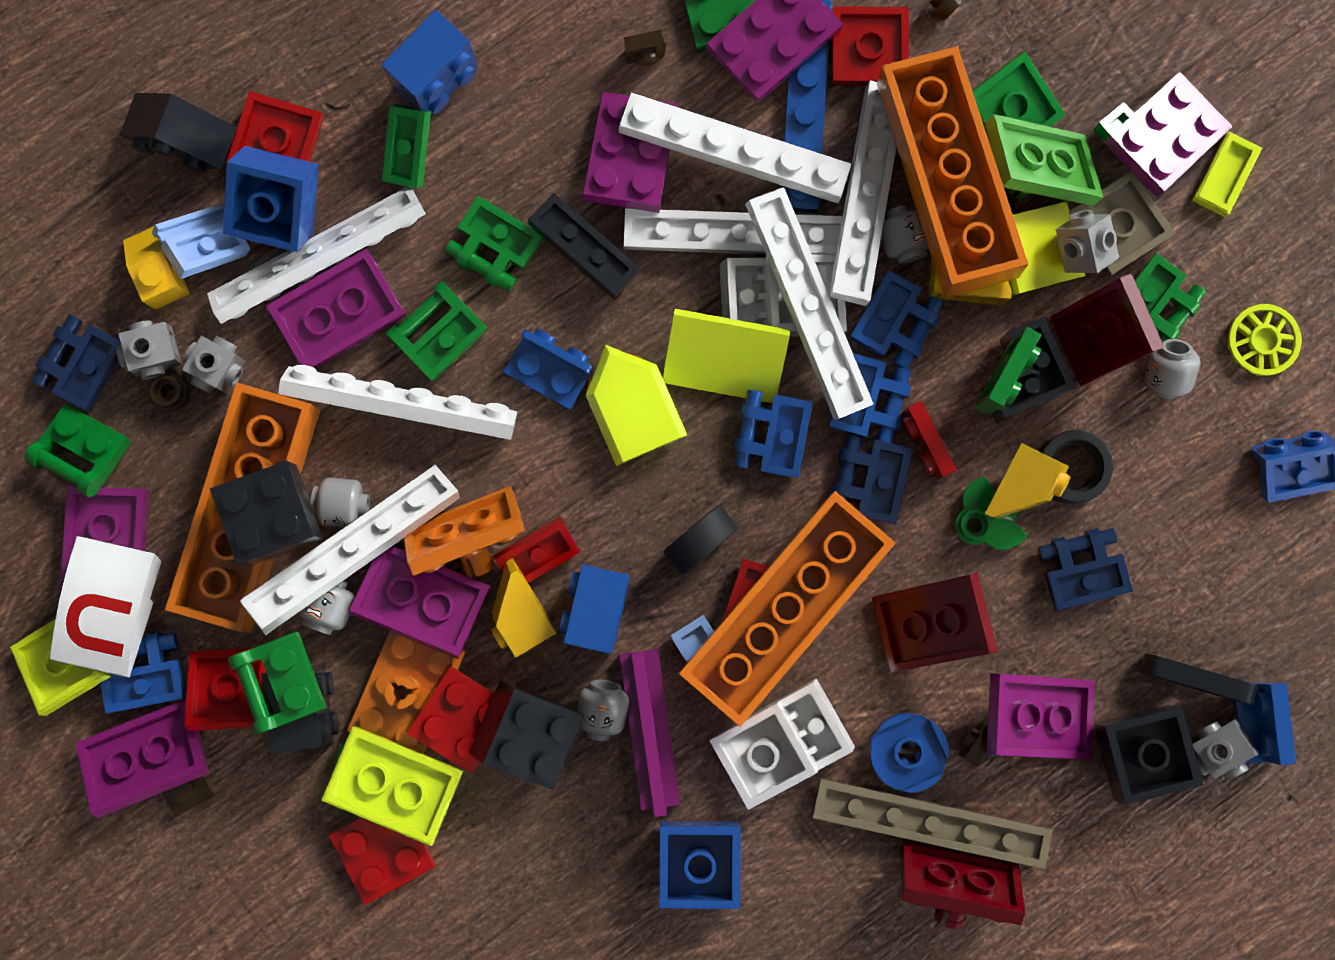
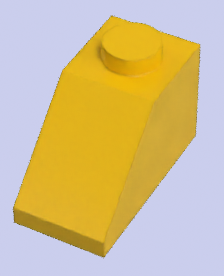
[123,226,190,310]
[985,443,1071,518]
[491,558,557,657]

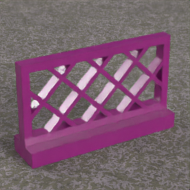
[619,648,680,817]

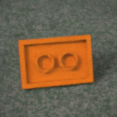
[404,486,525,577]
[347,631,467,754]

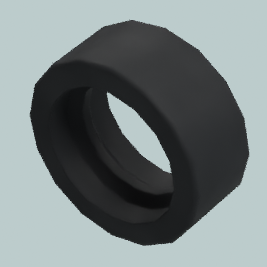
[1039,429,1114,505]
[663,505,739,575]

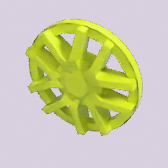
[1227,304,1302,376]

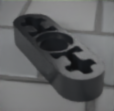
[1140,653,1259,706]

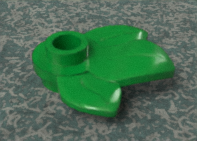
[954,477,1027,550]

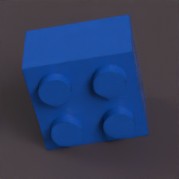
[381,9,478,114]
[223,146,319,252]
[559,564,631,654]
[659,821,741,909]

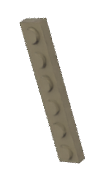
[811,778,1053,869]

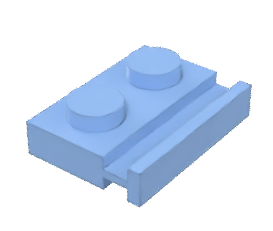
[152,203,251,279]

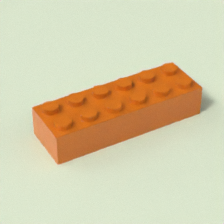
[877,46,1028,298]
[165,382,320,632]
[677,491,895,727]

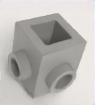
[1055,210,1119,273]
[116,321,182,380]
[182,335,246,394]
[1192,720,1260,781]

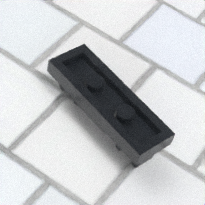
[527,193,640,299]

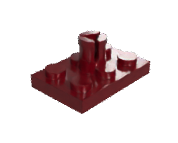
[1050,274,1164,386]
[872,572,998,673]
[900,838,1025,929]

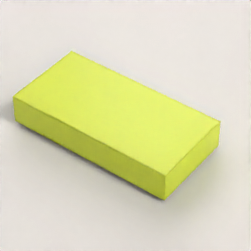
[1191,131,1262,217]

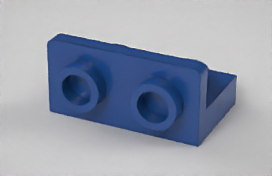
[503,328,593,411]
[1251,431,1335,503]
[1233,682,1296,765]

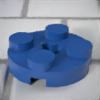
[869,712,949,793]

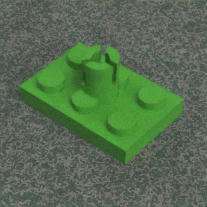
[985,114,1103,206]

